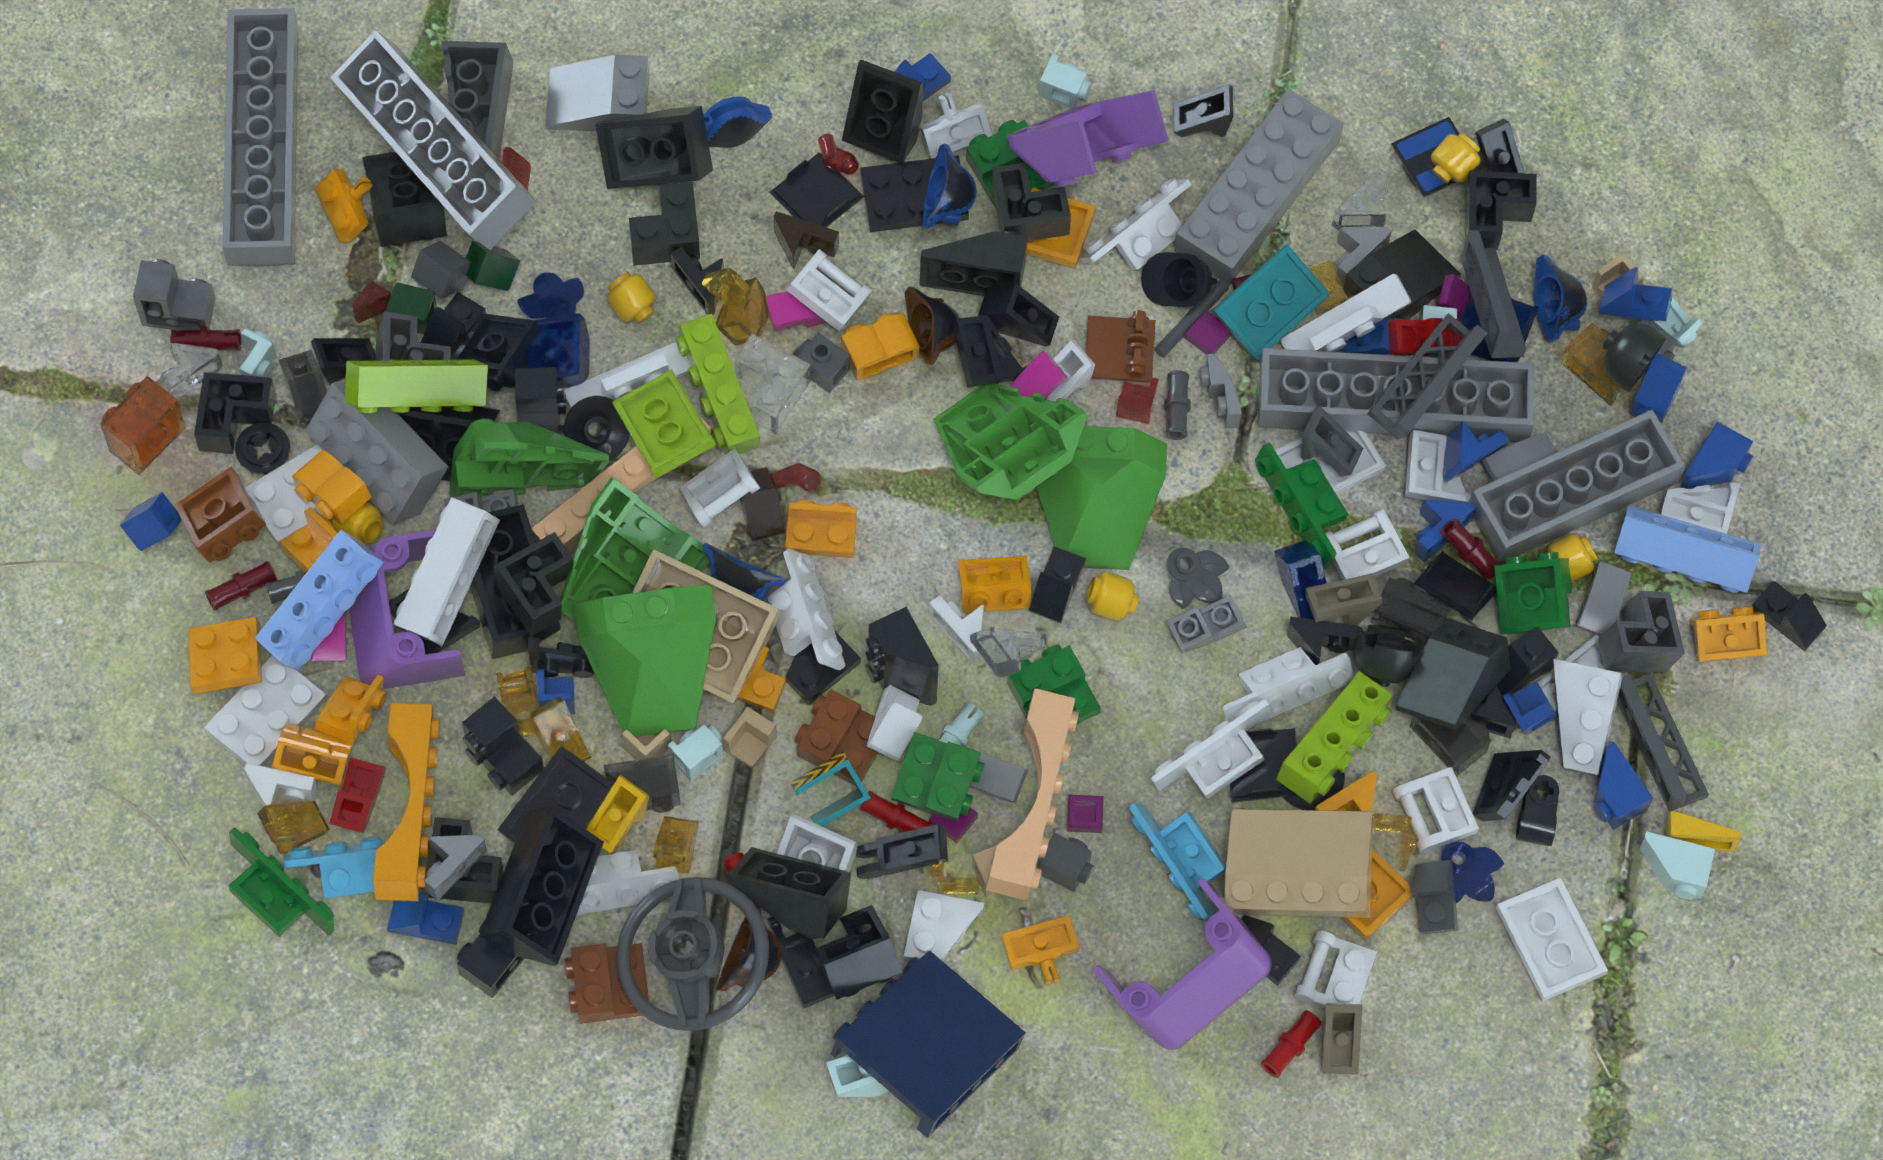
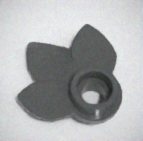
[1166,548,1229,609]

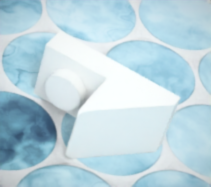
[1047,340,1095,402]
[929,595,984,665]
[867,685,923,761]
[244,763,318,820]

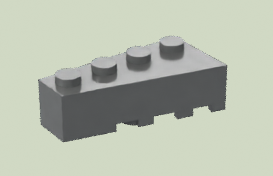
[441,41,514,159]

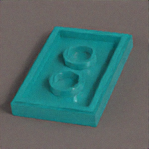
[1211,244,1331,361]

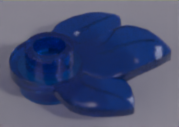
[517,272,584,327]
[1441,841,1504,904]

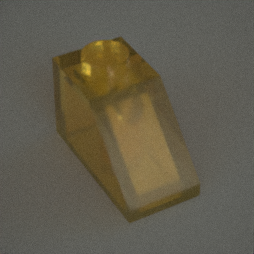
[1561,323,1620,406]

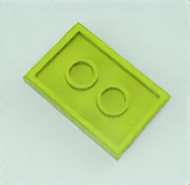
[612,369,716,478]

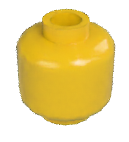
[1431,133,1480,183]
[607,272,656,324]
[331,502,383,545]
[1547,533,1598,583]
[1085,572,1139,622]

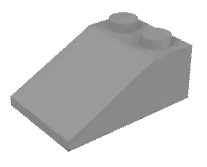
[546,55,649,131]

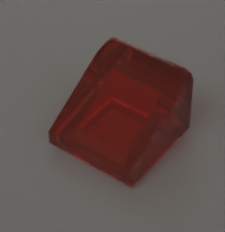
[502,147,531,191]
[352,281,392,323]

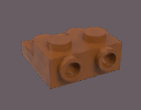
[175,467,267,563]
[794,689,879,786]
[565,943,649,1024]

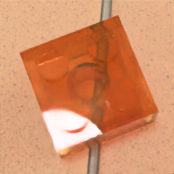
[100,376,186,476]

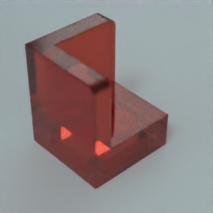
[1116,377,1159,424]

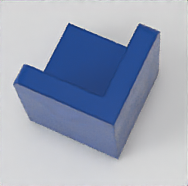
[120,492,182,551]
[537,669,575,716]
[1503,682,1558,734]

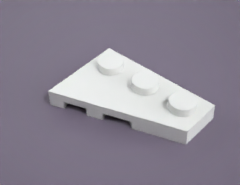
[1553,659,1623,776]

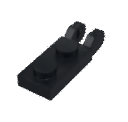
[856,824,948,879]
[767,917,834,1009]

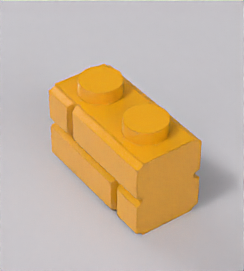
[272,723,353,786]

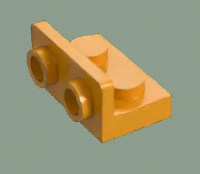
[785,500,857,558]
[279,507,337,573]
[958,555,1031,613]
[1689,606,1767,662]
[315,674,387,744]

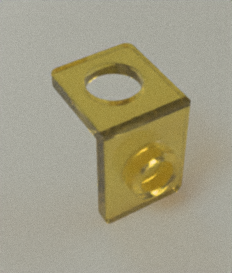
[1309,261,1354,314]
[1373,813,1417,872]
[931,862,979,895]

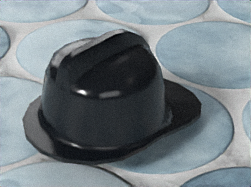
[1141,252,1217,307]

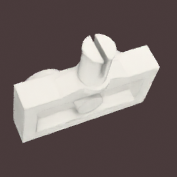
[919,93,992,159]

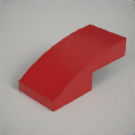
[1388,318,1460,355]
[329,758,386,833]

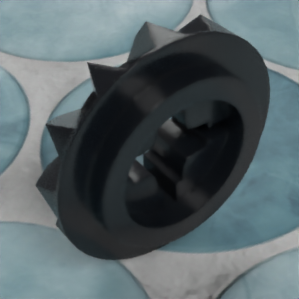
[235,423,291,475]

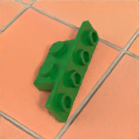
[1255,443,1348,571]
[229,827,335,937]

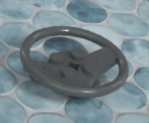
[616,877,769,1031]

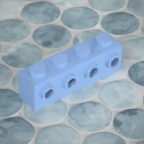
[1614,505,1761,593]
[255,529,384,671]

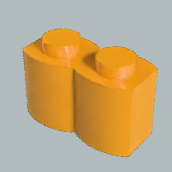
[841,313,920,380]
[292,450,372,524]

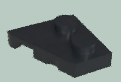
[786,630,861,706]
[1473,750,1551,821]

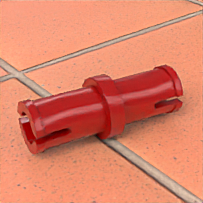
[860,790,932,832]
[1261,1010,1322,1078]

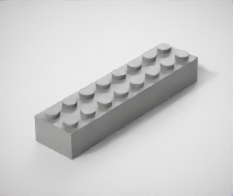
[223,8,298,266]
[330,30,537,250]
[1258,348,1535,442]

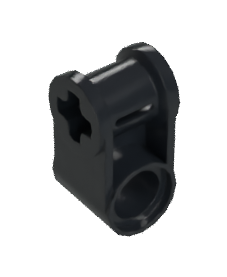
[1516,775,1560,847]

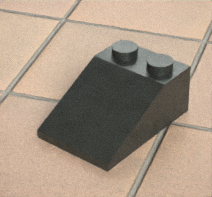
[842,59,923,163]
[595,106,713,189]
[362,152,447,247]
[1342,229,1461,320]
[920,231,1027,296]
[1395,618,1510,730]
[727,847,851,939]

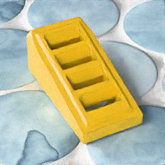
[1665,811,1741,852]

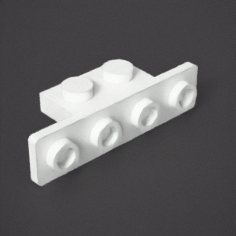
[1079,178,1192,270]
[1281,274,1411,352]
[565,342,691,409]
[767,548,845,670]
[1223,647,1354,725]
[1151,699,1273,799]
[576,850,678,916]

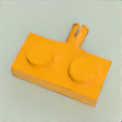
[315,169,372,243]
[737,646,787,713]
[1001,915,1080,984]

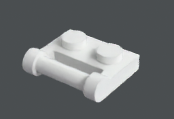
[786,249,872,331]
[680,448,761,528]
[1325,509,1410,580]
[1393,767,1479,854]
[1294,930,1377,1009]

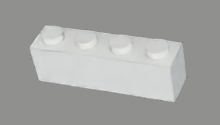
[394,497,500,646]

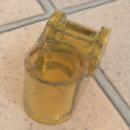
[496,666,540,737]

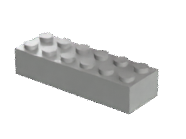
[1174,89,1343,286]
[1470,409,1686,563]

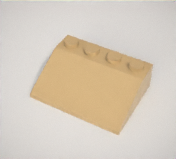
[633,549,783,704]
[1224,809,1373,918]

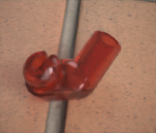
[818,134,859,175]
[770,463,821,491]

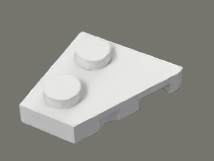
[1405,430,1471,502]
[1660,482,1740,534]
[903,890,984,961]

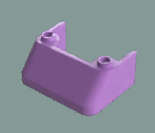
[1007,90,1169,187]
[349,529,465,689]
[1093,878,1272,1050]

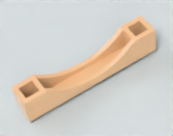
[531,417,711,556]
[985,688,1079,901]

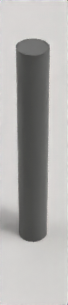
[1154,280,1229,358]

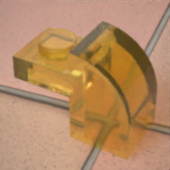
[702,268,769,346]

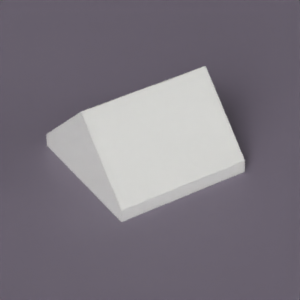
[777,814,857,872]

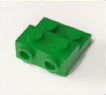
[966,120,1055,210]
[1494,552,1572,634]
[1007,645,1101,724]
[891,732,985,823]

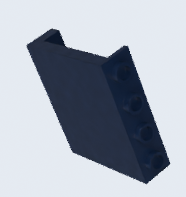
[831,950,1026,1138]

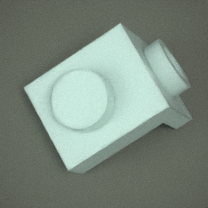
[1653,297,1703,347]
[239,328,276,377]

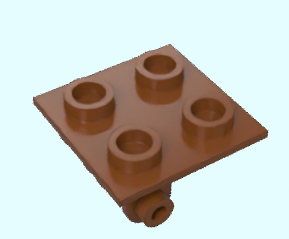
[1086,310,1156,383]

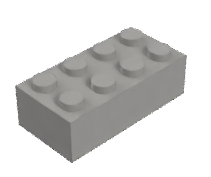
[305,379,448,524]

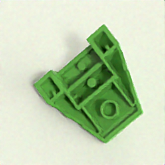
[933,383,1087,500]
[449,419,609,498]
[1036,426,1167,570]
[560,477,710,623]
[574,585,717,737]

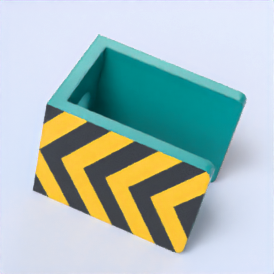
[790,752,870,827]

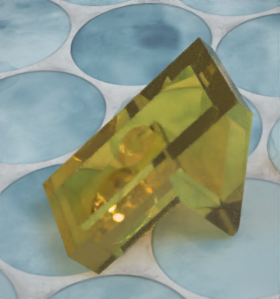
[529,696,591,762]
[257,801,330,854]
[653,816,699,873]

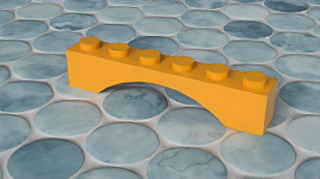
[373,703,440,901]

